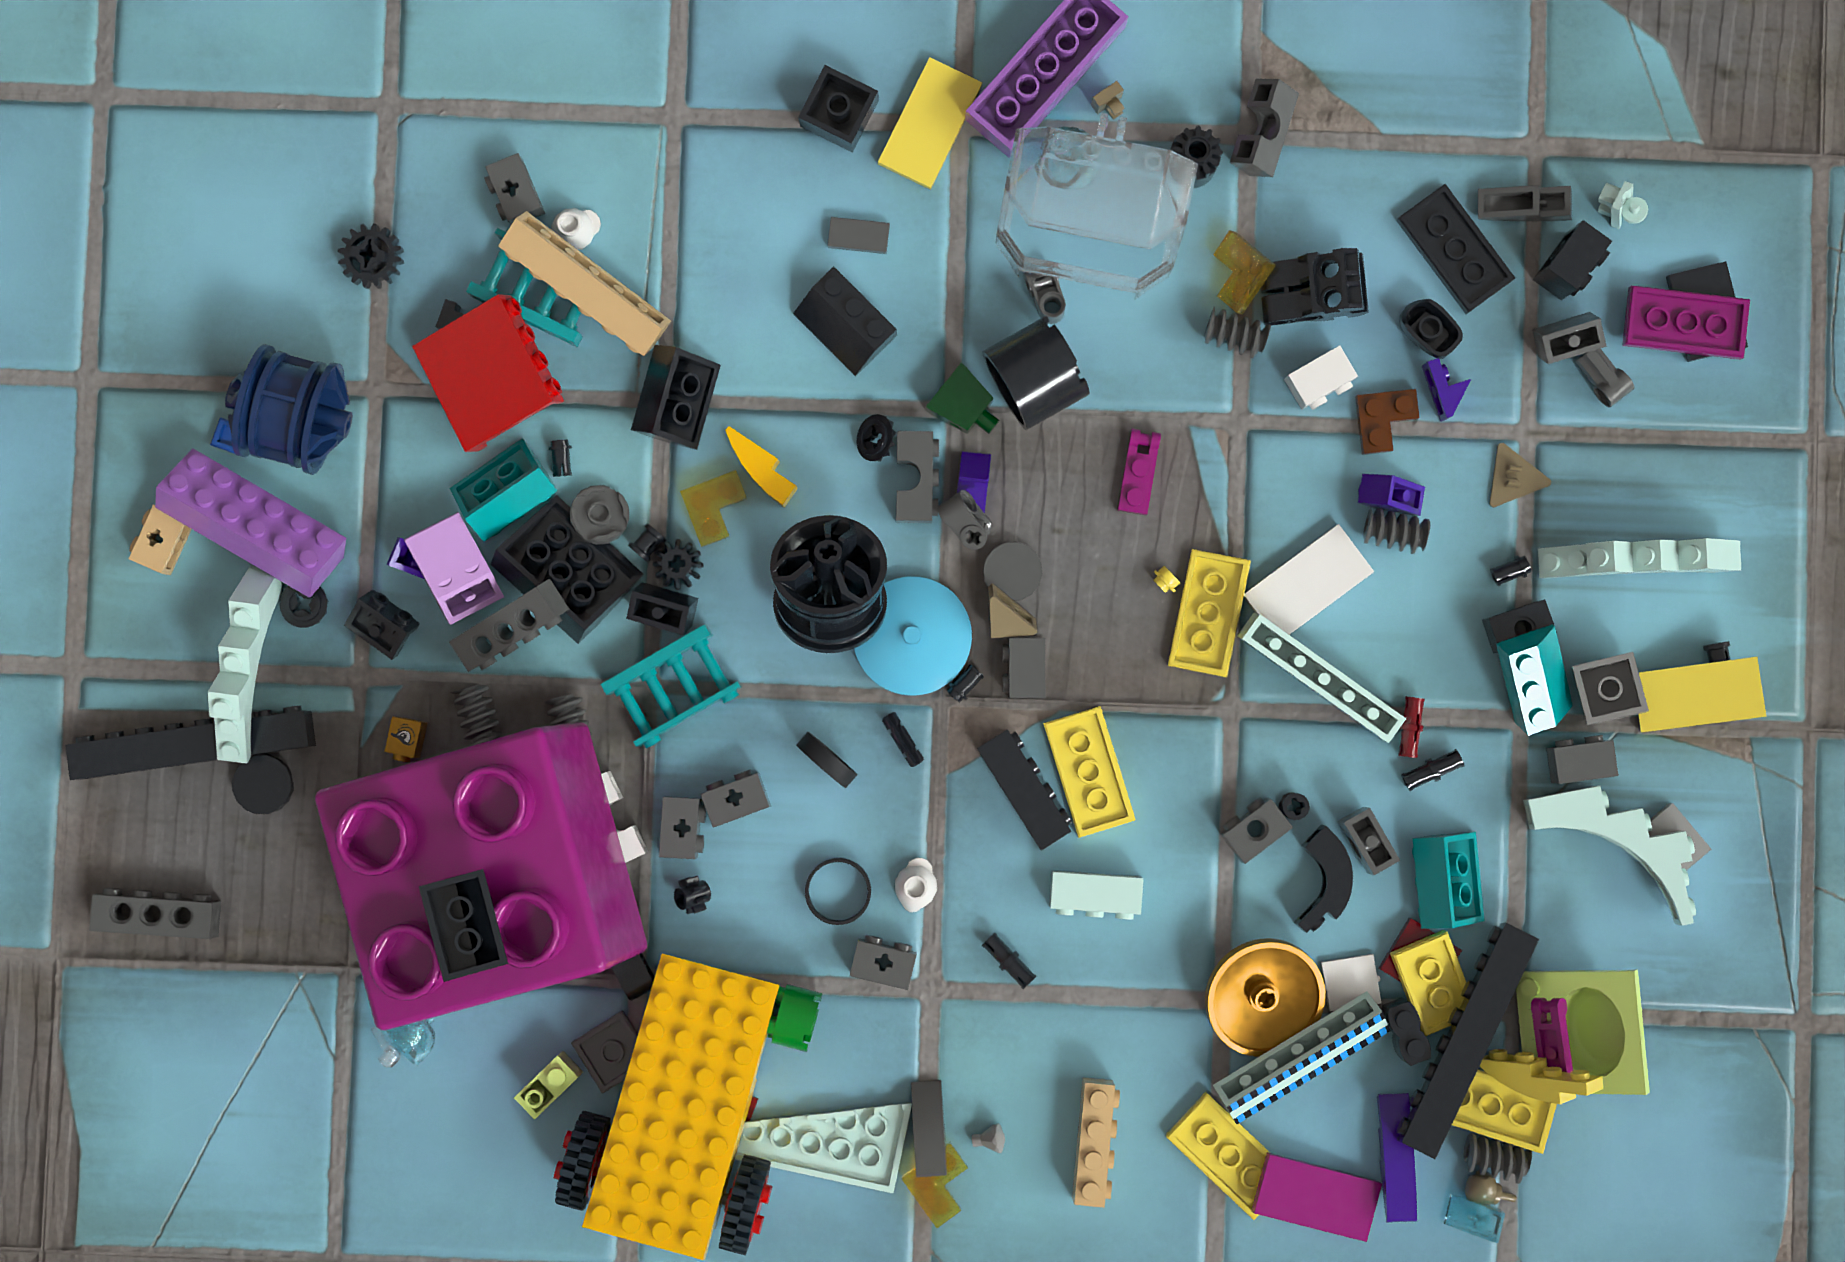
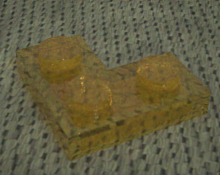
[1213,230,1276,314]
[680,470,747,548]
[902,1142,968,1228]

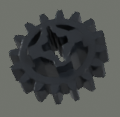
[337,223,404,289]

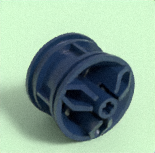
[225,344,353,475]

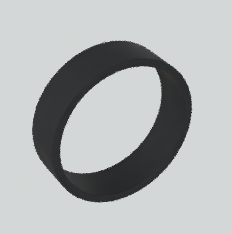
[796,731,858,788]
[805,858,871,925]

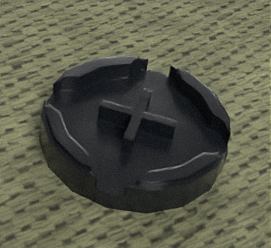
[232,755,294,814]

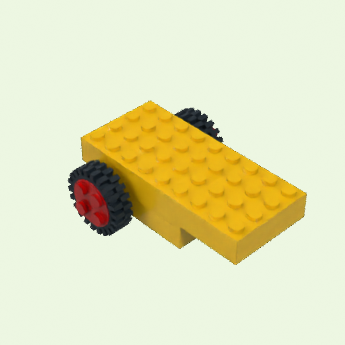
[553,954,780,1260]

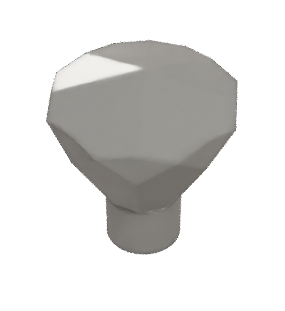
[972,1123,1005,1153]

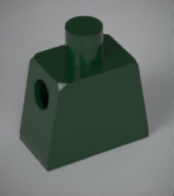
[926,363,1000,434]

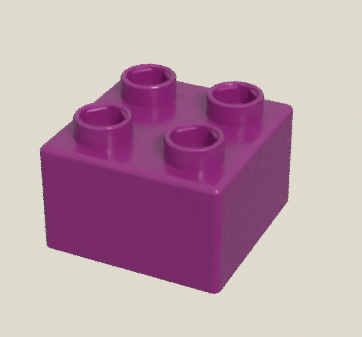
[315,722,647,1030]

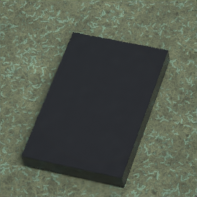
[1666,261,1748,362]

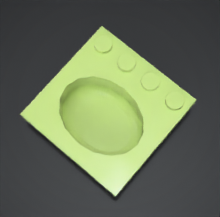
[1516,969,1650,1095]

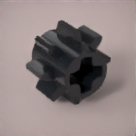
[674,876,711,914]

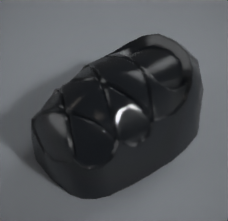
[1400,299,1463,359]

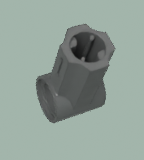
[1575,348,1634,407]

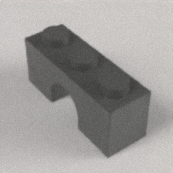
[1230,79,1299,177]
[896,431,939,523]

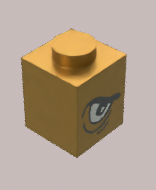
[384,716,428,762]

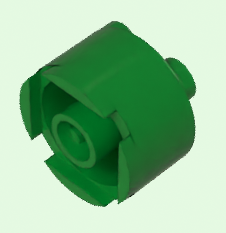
[767,984,823,1052]

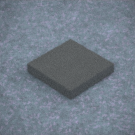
[571,1010,638,1094]

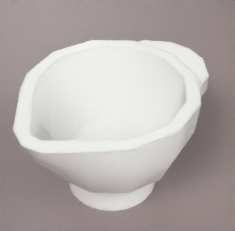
[550,208,601,250]
[895,858,937,912]

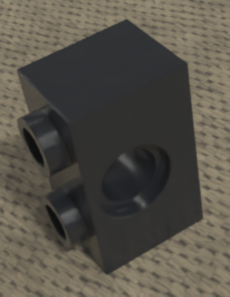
[1482,599,1557,654]

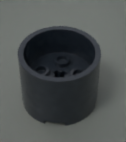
[982,316,1090,430]

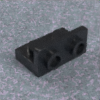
[344,590,420,660]

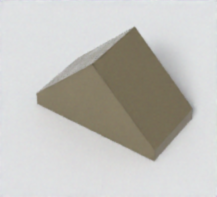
[988,583,1038,638]

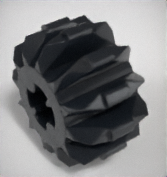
[652,539,704,590]

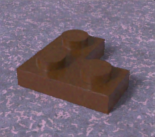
[1355,389,1420,455]

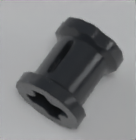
[628,523,667,562]
[1703,641,1731,663]
[1278,792,1310,820]

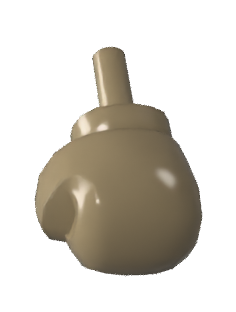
[1465,1170,1516,1205]

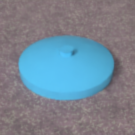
[854,576,972,696]

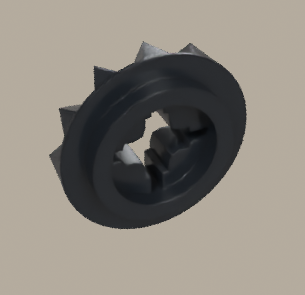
[856,414,897,462]
[280,586,329,628]

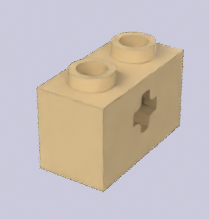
[129,504,192,575]

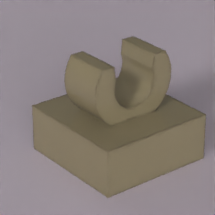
[1091,81,1125,120]

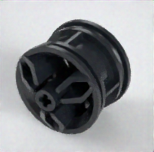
[770,515,887,653]

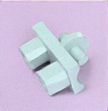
[1598,181,1648,229]

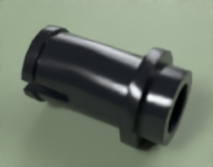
[548,440,572,477]
[1490,555,1531,586]
[947,664,984,703]

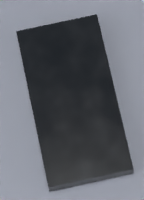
[1396,184,1516,314]

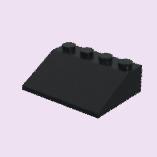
[490,495,644,644]

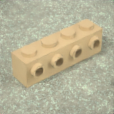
[1072,1077,1120,1208]

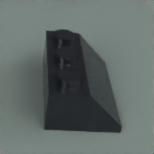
[793,266,897,377]
[631,345,721,450]
[419,869,509,982]

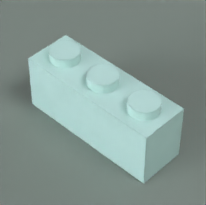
[1049,870,1143,919]

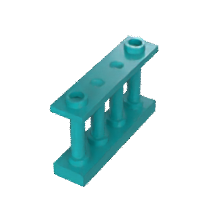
[466,228,583,347]
[600,624,742,749]

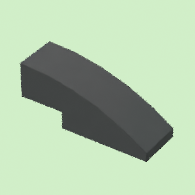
[1478,185,1572,222]
[911,1080,948,1178]

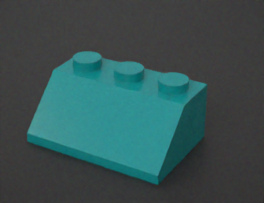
[449,438,557,542]
[1496,624,1573,735]
[1412,832,1485,929]

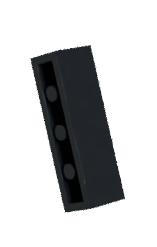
[977,729,1073,851]

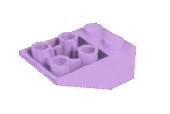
[404,512,504,625]

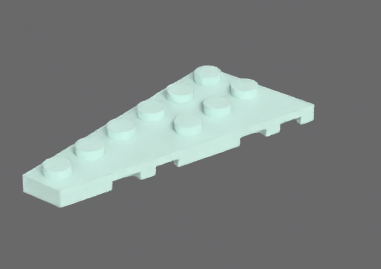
[735,1102,912,1193]

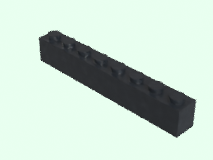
[65,706,316,780]
[1396,922,1539,1159]

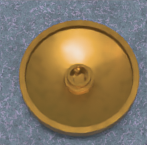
[1205,938,1325,1057]

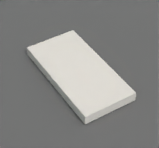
[1244,524,1374,635]

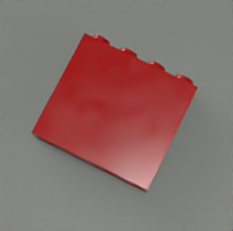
[412,294,564,452]

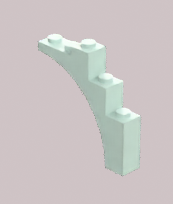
[1538,538,1741,578]
[208,564,282,764]
[1523,786,1696,926]

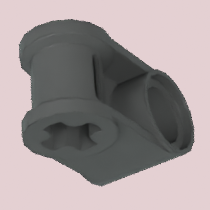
[1023,263,1066,324]
[938,490,992,550]

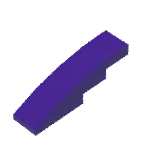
[1377,1093,1417,1223]

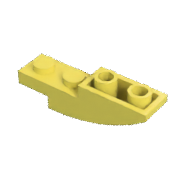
[1479,1049,1603,1105]

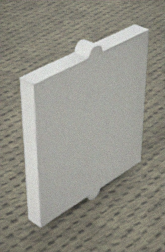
[1321,954,1381,1012]

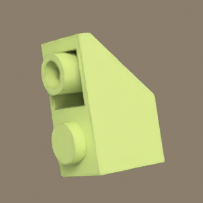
[514,1051,583,1120]

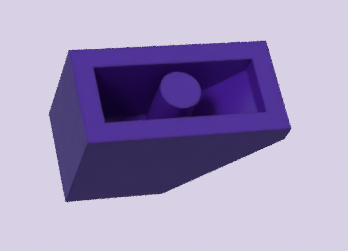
[1357,474,1425,516]

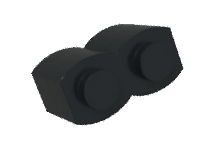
[1381,997,1431,1066]

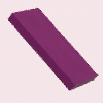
[1622,285,1750,360]
[1251,1152,1382,1242]

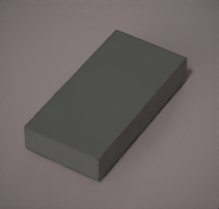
[828,217,890,254]

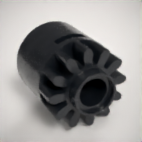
[1166,125,1223,189]

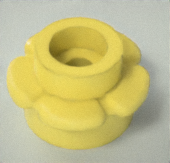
[1153,566,1180,593]

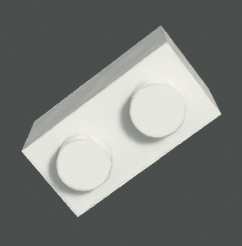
[1284,346,1358,410]

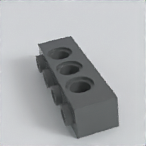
[449,579,569,672]
[89,888,221,939]

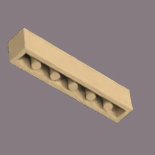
[498,211,671,356]

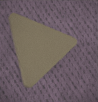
[1489,443,1551,508]

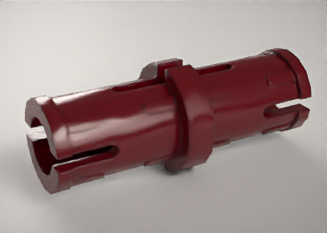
[1398,696,1425,758]

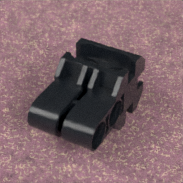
[1258,248,1369,326]

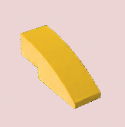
[725,426,798,508]

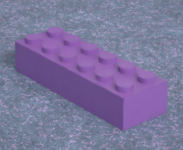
[965,0,1129,158]
[155,448,347,598]

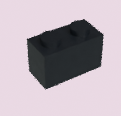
[626,582,699,635]

